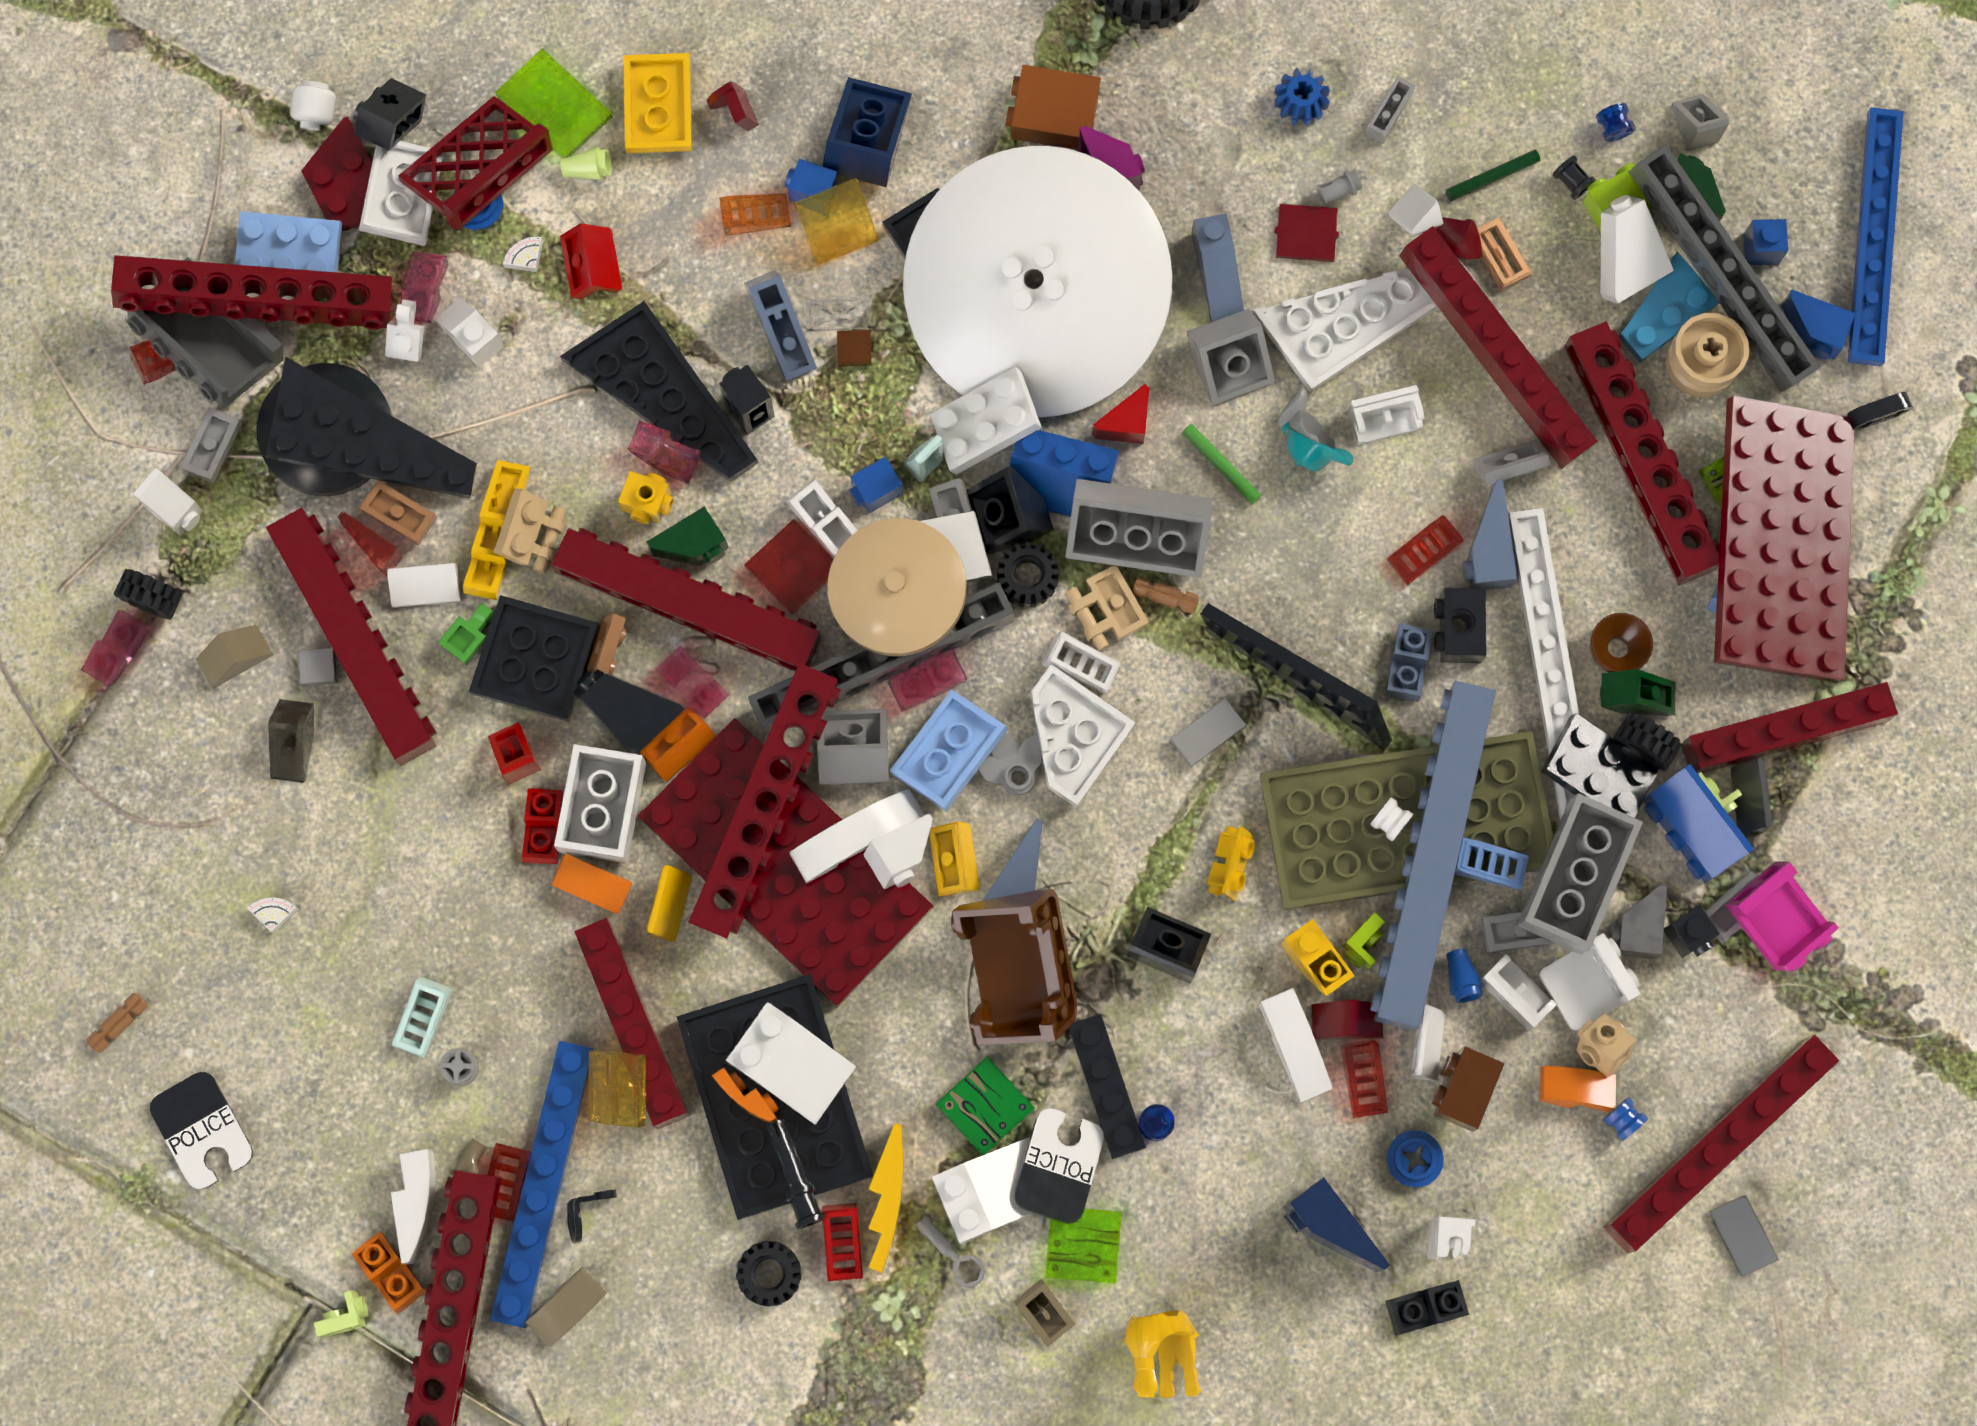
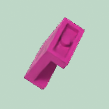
[1725,861,1839,972]

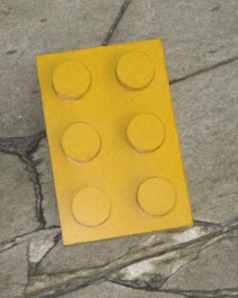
[623,53,693,153]

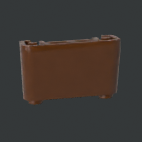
[951,889,1077,1045]

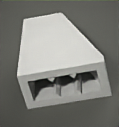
[1600,195,1674,303]

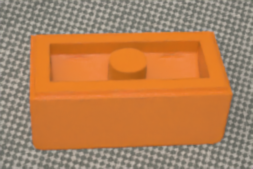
[639,707,716,782]

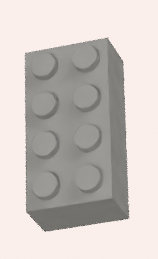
[1065,479,1213,578]
[1517,793,1643,954]

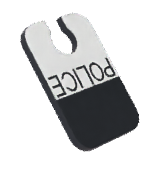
[150,1072,253,1189]
[1014,1108,1104,1224]

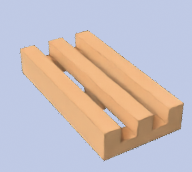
[1477,217,1532,292]

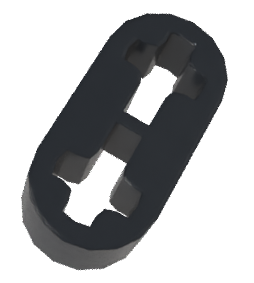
[1847,392,1913,431]

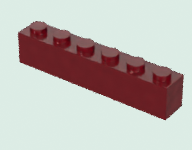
[1682,682,1898,774]
[574,918,690,1130]

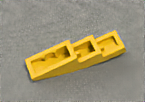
[463,460,531,600]
[868,1123,904,1274]

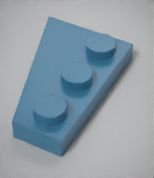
[1619,251,1719,363]

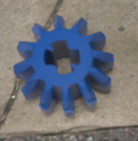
[1274,68,1330,126]

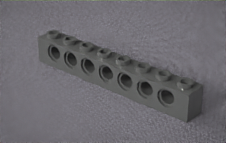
[1628,144,1820,392]
[748,583,1014,736]

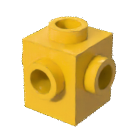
[618,471,674,524]

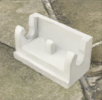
[1348,385,1425,445]
[1481,954,1557,1031]
[1427,1216,1476,1260]

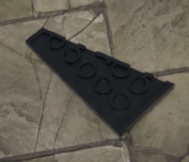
[560,301,758,482]
[266,357,477,499]
[1200,603,1392,751]

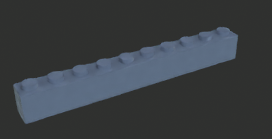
[1370,680,1496,1031]

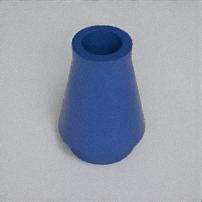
[1446,948,1484,1003]

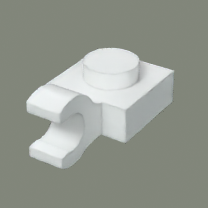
[385,299,424,362]

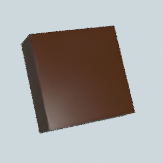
[837,330,872,367]

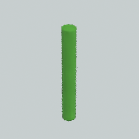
[1182,424,1262,505]

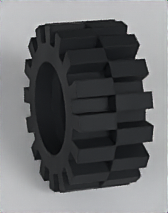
[997,541,1059,608]
[113,569,183,620]
[1613,713,1682,771]
[736,1241,802,1307]

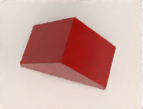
[1092,384,1150,444]
[488,722,541,784]

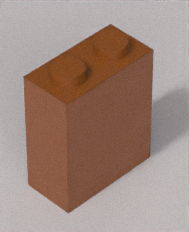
[1006,65,1101,150]

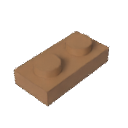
[360,480,437,546]
[584,613,626,674]

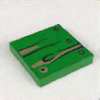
[935,1056,1035,1156]

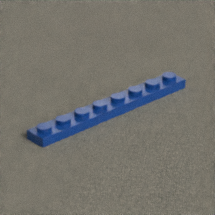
[1847,107,1904,367]
[490,1041,595,1329]

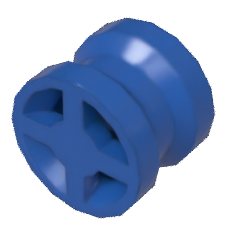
[1603,1097,1648,1141]

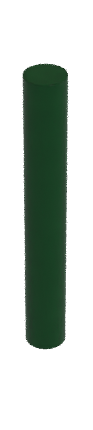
[1445,149,1540,201]

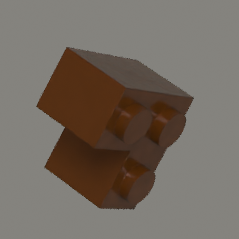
[1431,1046,1505,1132]

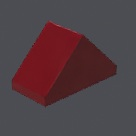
[1311,999,1383,1040]

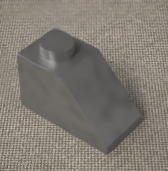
[1609,885,1667,959]

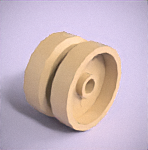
[1666,313,1749,398]

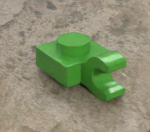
[438,603,494,665]

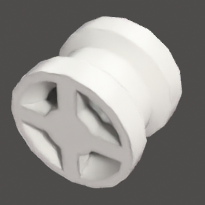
[1370,797,1413,841]

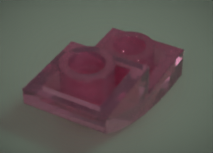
[400,251,449,323]
[628,420,701,484]
[81,610,152,686]
[655,645,729,719]
[887,649,967,712]

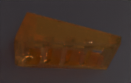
[719,193,791,236]

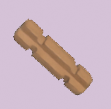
[1132,577,1199,613]
[86,993,148,1053]

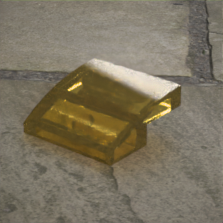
[793,178,879,266]
[588,1050,646,1128]

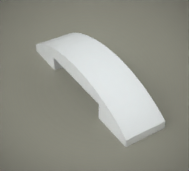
[789,789,925,883]

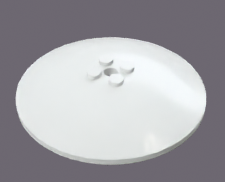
[903,146,1173,418]

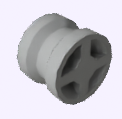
[439,1048,479,1086]

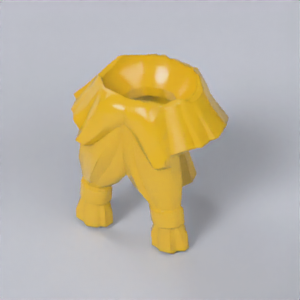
[1123,1310,1201,1398]

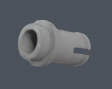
[1317,170,1362,205]

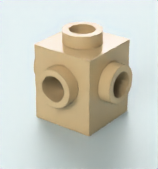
[1576,1013,1637,1078]

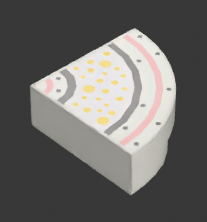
[503,237,543,272]
[247,897,298,934]

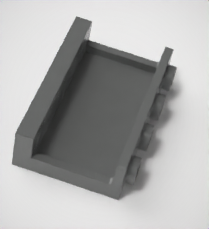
[127,257,284,409]

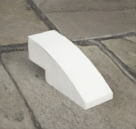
[785,480,858,560]
[1259,988,1333,1103]
[391,1149,436,1265]

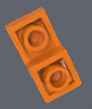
[551,853,633,915]
[1540,1066,1616,1112]
[712,1068,779,1124]
[351,1231,426,1314]

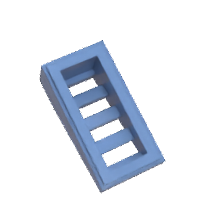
[1454,837,1529,890]

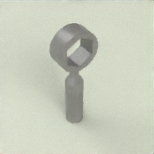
[915,1216,985,1288]

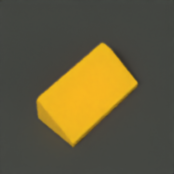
[929,821,980,897]
[646,865,692,942]

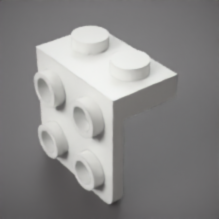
[1539,933,1641,1031]

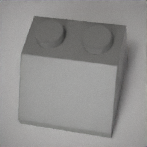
[1186,309,1275,405]
[817,709,889,786]

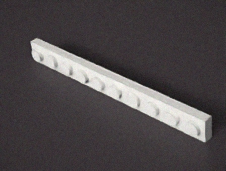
[1508,508,1579,821]

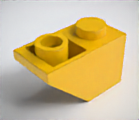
[1281,919,1355,997]

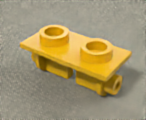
[1206,826,1255,902]

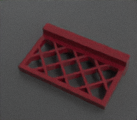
[398,96,553,231]

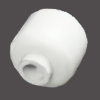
[290,80,336,131]

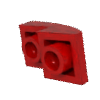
[522,788,563,864]

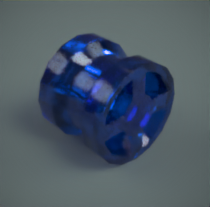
[1595,103,1636,142]
[1138,1104,1175,1142]

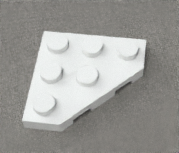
[1030,664,1136,808]

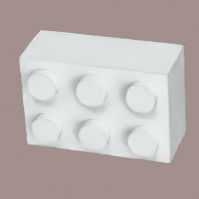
[554,744,647,864]

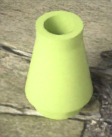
[560,147,612,180]

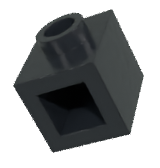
[1664,905,1720,958]

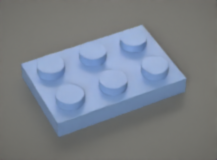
[235,211,342,272]
[890,689,1008,812]

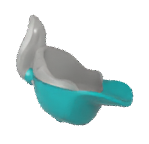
[1278,386,1354,472]

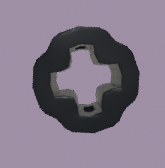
[1552,155,1597,200]

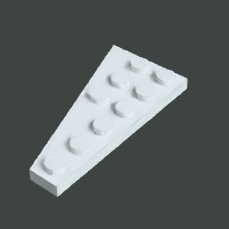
[1252,258,1475,393]

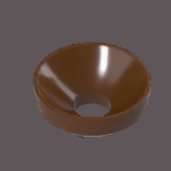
[1590,613,1653,673]

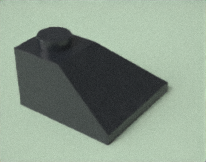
[966,467,1054,555]

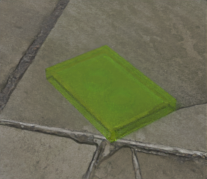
[495,48,613,158]

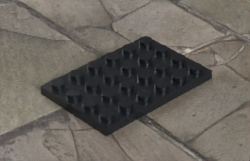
[676,974,873,1221]

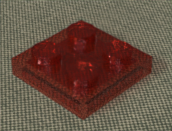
[744,519,834,615]

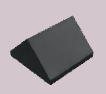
[1126,907,1211,984]

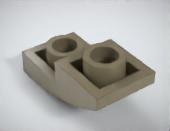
[526,1268,607,1347]

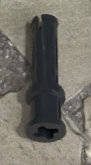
[764,1119,827,1230]

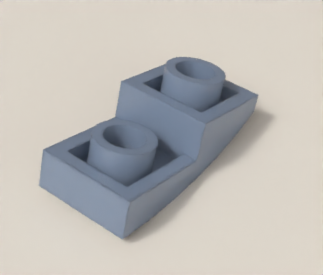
[1385,624,1433,702]

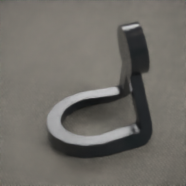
[567,1189,617,1244]

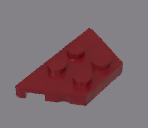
[301,116,372,231]

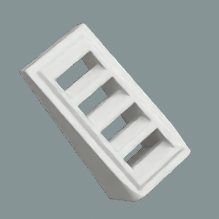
[1041,631,1121,694]

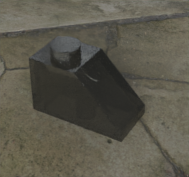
[268,699,314,783]

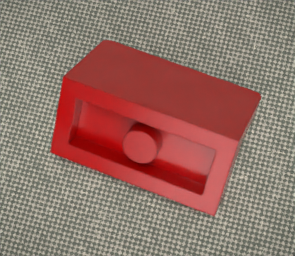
[560,223,622,299]

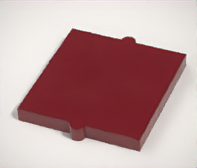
[1274,204,1339,262]

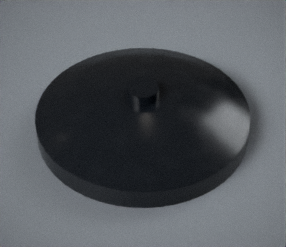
[256,363,393,496]

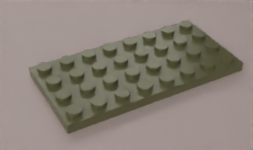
[1259,731,1553,911]

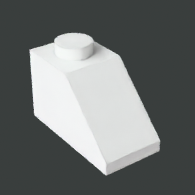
[434,298,504,368]
[133,468,203,536]
[863,814,933,889]

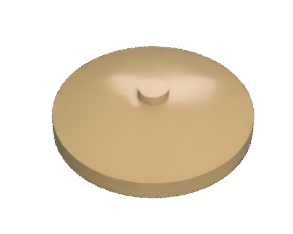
[828,518,967,656]

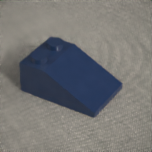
[823,77,912,187]
[1283,1177,1390,1272]

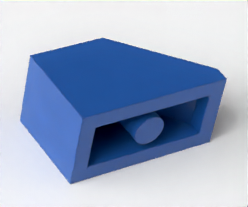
[1781,290,1856,359]

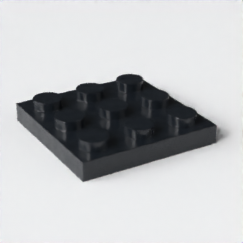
[469,595,600,722]

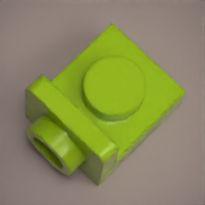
[1342,913,1385,970]

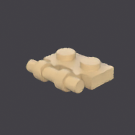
[494,489,566,574]
[1065,565,1149,652]

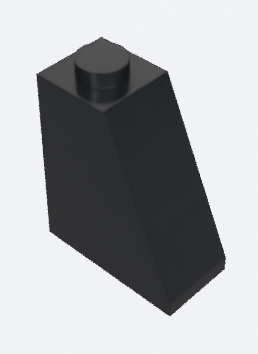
[572,669,685,754]

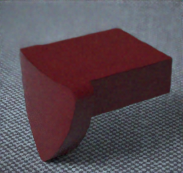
[706,81,759,131]
[1435,217,1482,260]

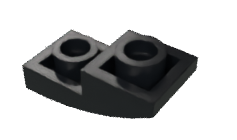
[1385,1280,1470,1336]

